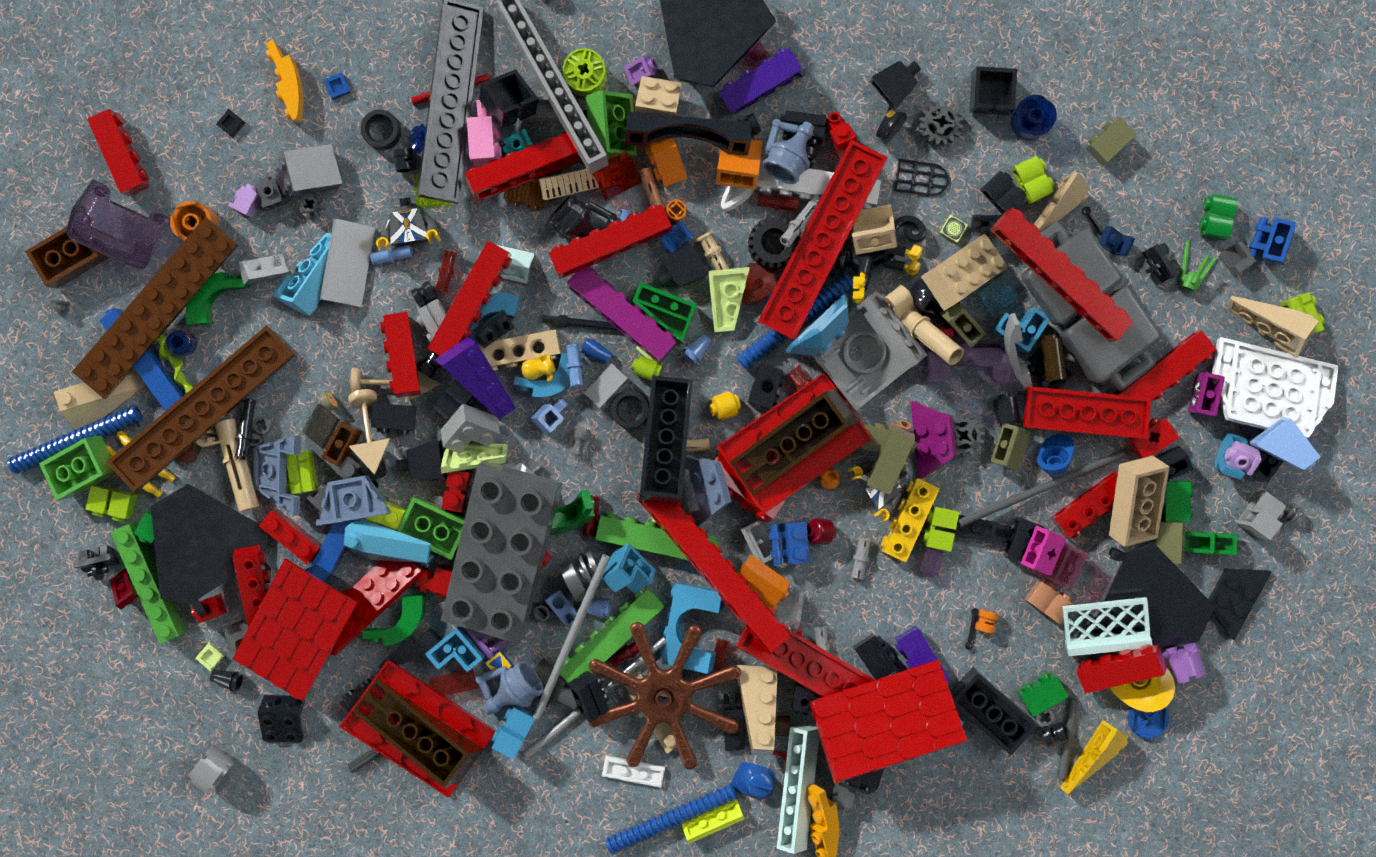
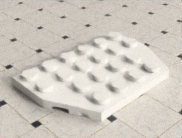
[1212,337,1338,438]

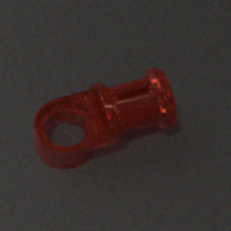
[785,365,811,391]

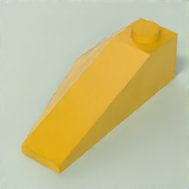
[1060,720,1129,794]

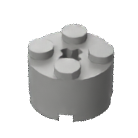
[185,745,234,795]

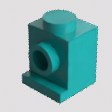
[502,128,533,156]

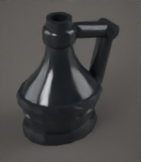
[547,193,618,239]

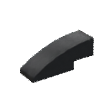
[378,627,442,669]

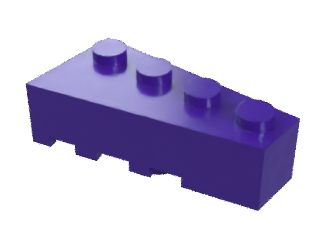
[719,48,806,115]
[434,337,516,420]

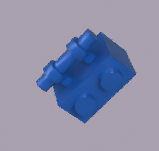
[1248,217,1297,266]
[769,521,810,566]

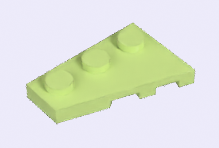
[441,443,508,473]

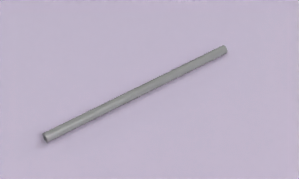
[533,554,610,720]
[524,637,665,759]

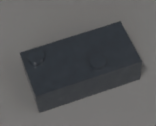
[950,666,1038,755]

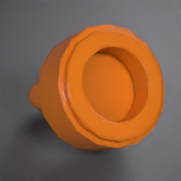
[820,469,840,489]

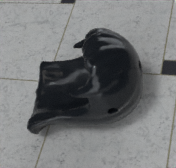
[910,279,962,325]

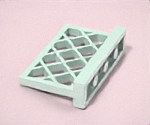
[1062,597,1152,656]

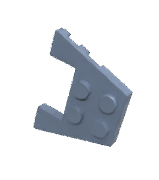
[253,435,301,516]
[684,455,732,528]

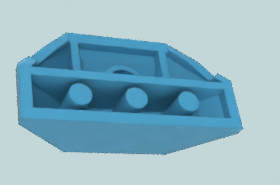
[785,294,849,356]

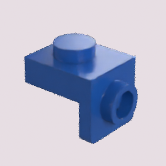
[660,220,694,254]

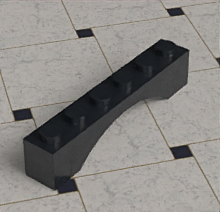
[625,111,751,155]

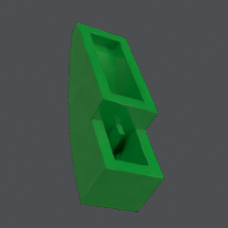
[1184,531,1239,555]

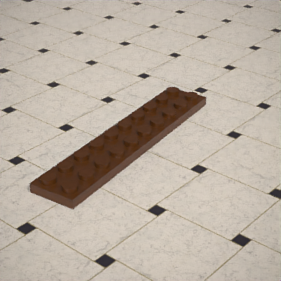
[72,217,239,399]
[106,325,295,493]

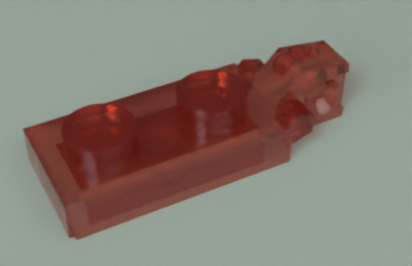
[428,668,478,696]

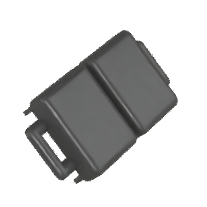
[1022,222,1161,391]

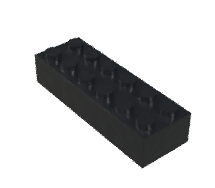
[639,375,693,504]

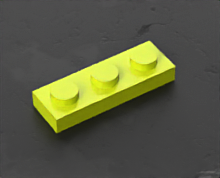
[681,800,745,844]

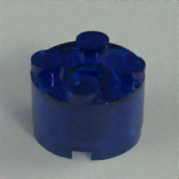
[1010,95,1057,141]

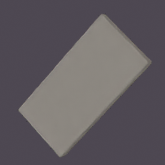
[320,219,375,307]

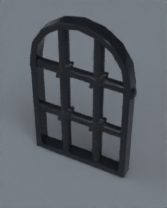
[894,159,949,196]

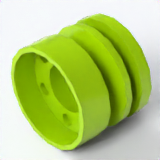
[562,48,607,99]

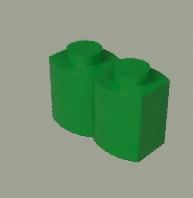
[1198,194,1238,241]

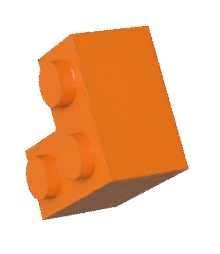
[644,138,687,187]

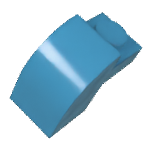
[1215,433,1248,480]

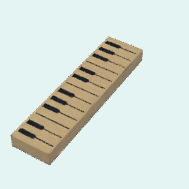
[539,162,622,200]

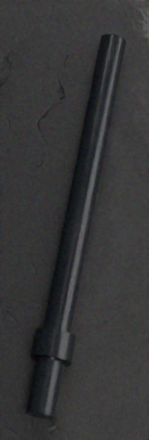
[542,314,664,331]

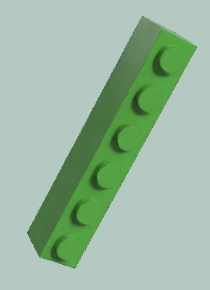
[595,512,720,560]
[110,522,187,644]
[560,587,665,683]

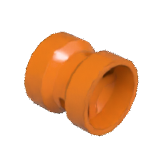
[666,199,686,222]
[975,609,1000,634]

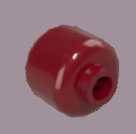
[807,518,836,545]

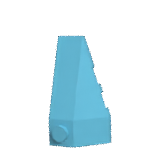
[272,233,331,316]
[344,519,431,563]

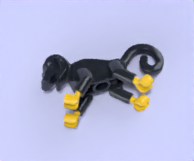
[828,215,926,303]

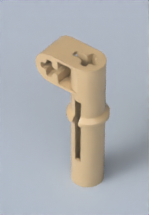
[884,285,964,365]
[196,419,259,512]

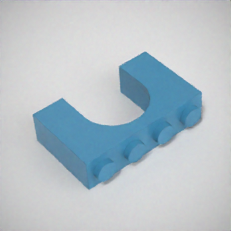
[660,582,725,674]

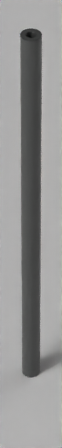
[958,450,1126,527]

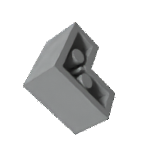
[441,404,500,453]
[1236,491,1286,540]

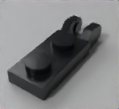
[953,515,1012,543]
[723,693,745,751]

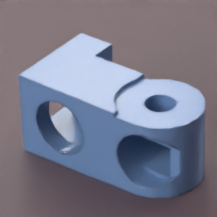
[545,586,578,627]

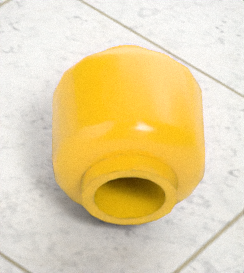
[709,391,741,421]

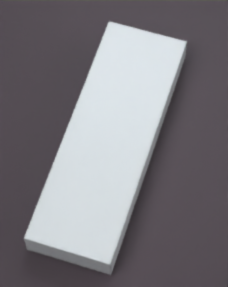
[602,755,665,788]

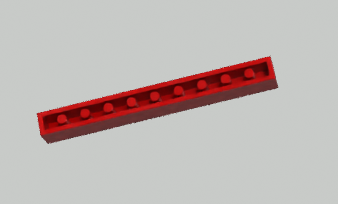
[636,492,790,655]

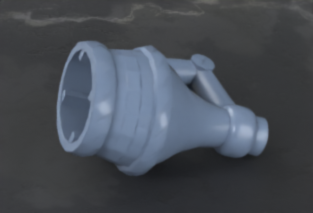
[763,119,814,184]
[475,661,544,715]

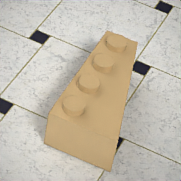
[737,665,777,754]

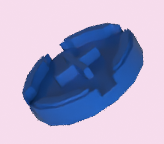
[1127,707,1169,739]

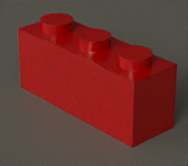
[259,509,322,564]

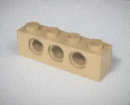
[478,330,562,371]

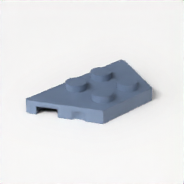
[316,476,391,526]

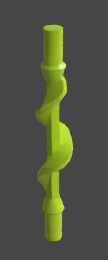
[157,335,193,393]

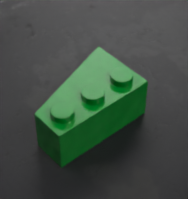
[633,282,697,344]

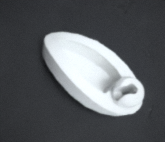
[721,186,754,212]

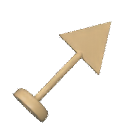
[350,367,440,403]
[348,389,390,475]

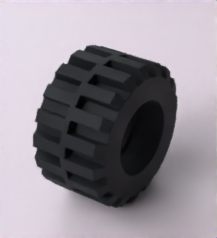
[748,216,800,270]

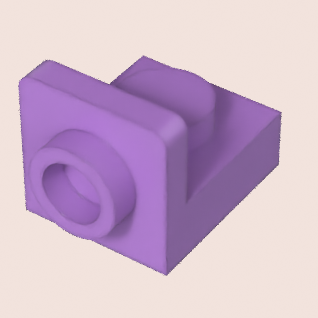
[623,56,659,86]

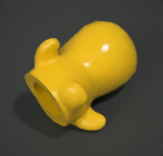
[521,354,556,381]

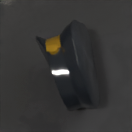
[876,105,907,144]

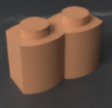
[1024,580,1074,625]

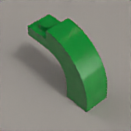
[186,272,250,326]
[550,489,595,536]
[362,594,426,647]

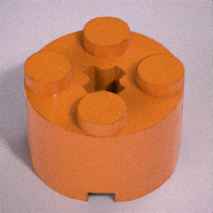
[170,201,219,241]

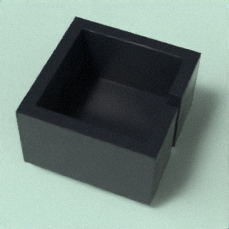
[969,66,1017,115]
[479,69,539,129]

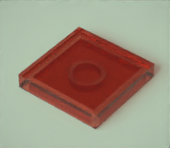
[592,150,642,201]

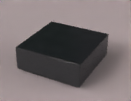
[216,109,246,138]

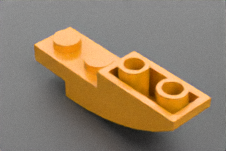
[266,40,304,124]
[806,783,839,857]

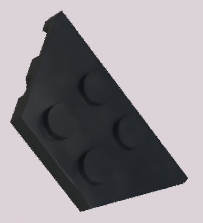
[1208,568,1272,640]

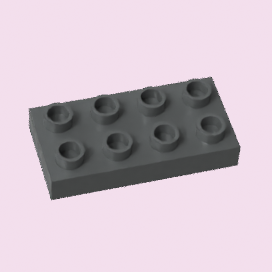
[440,461,563,644]

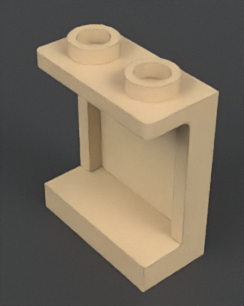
[852,204,897,255]

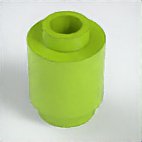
[631,356,662,381]

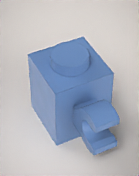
[530,399,568,433]

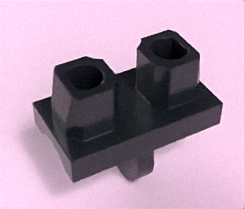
[970,214,1002,239]
[1142,243,1181,283]
[472,310,514,348]
[74,545,120,581]

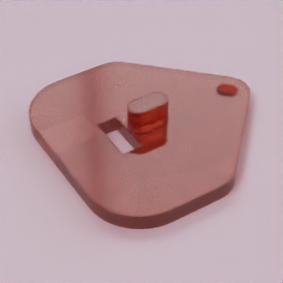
[741,263,777,304]

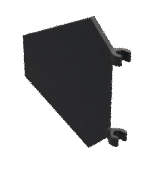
[660,0,776,88]
[151,484,272,616]
[1080,542,1215,646]

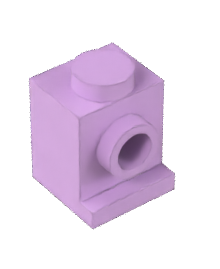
[228,184,261,217]
[1225,441,1262,476]

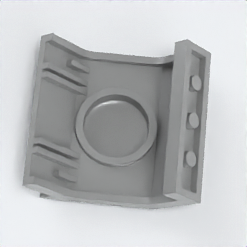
[812,291,927,411]

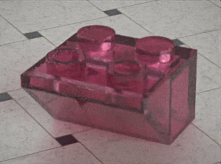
[1028,543,1089,590]

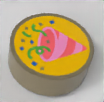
[319,390,338,411]

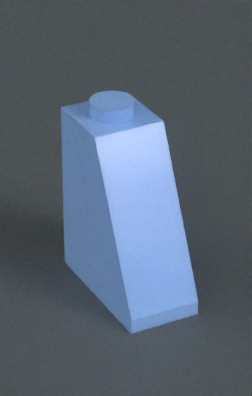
[1250,417,1320,470]

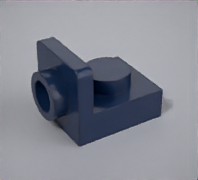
[1099,226,1135,256]

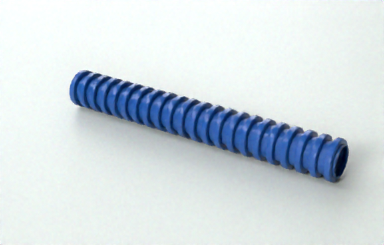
[736,273,853,370]
[7,405,143,474]
[606,783,737,855]

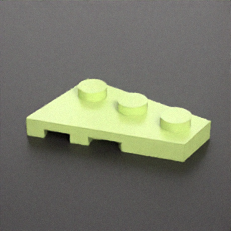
[709,267,749,332]

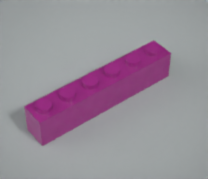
[567,267,676,364]

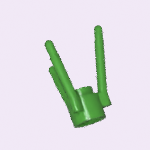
[1178,241,1217,292]

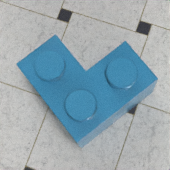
[990,307,1050,354]
[601,543,656,593]
[425,626,486,672]
[491,706,535,760]

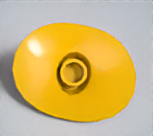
[1110,649,1176,712]

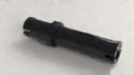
[235,398,256,460]

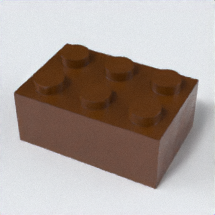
[25,220,108,289]

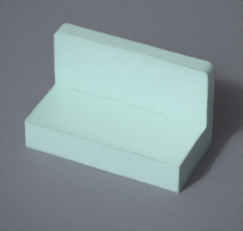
[497,245,534,284]

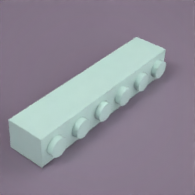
[777,724,819,854]

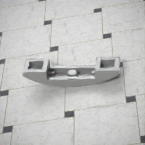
[1004,313,1032,388]

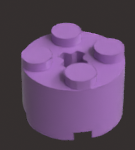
[1162,643,1205,684]

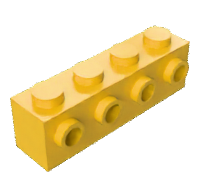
[880,478,940,562]

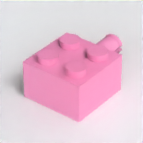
[467,100,503,166]

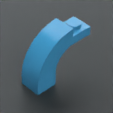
[470,293,522,341]
[514,353,583,398]

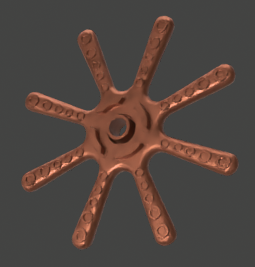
[588,622,741,770]

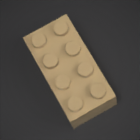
[921,233,1008,311]
[1109,456,1169,547]

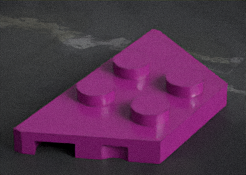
[910,401,957,479]

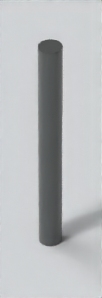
[1059,698,1078,780]

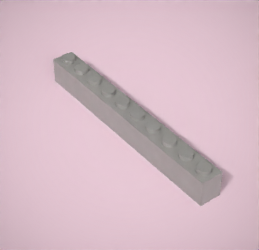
[495,0,608,174]

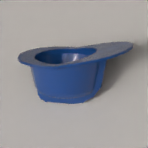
[1037,434,1074,478]
[731,762,775,799]

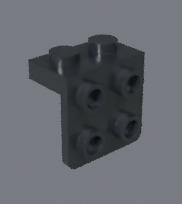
[258,695,305,743]

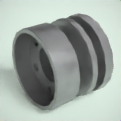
[559,548,609,602]

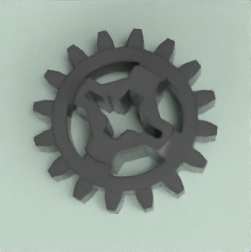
[918,101,963,146]
[953,414,985,458]

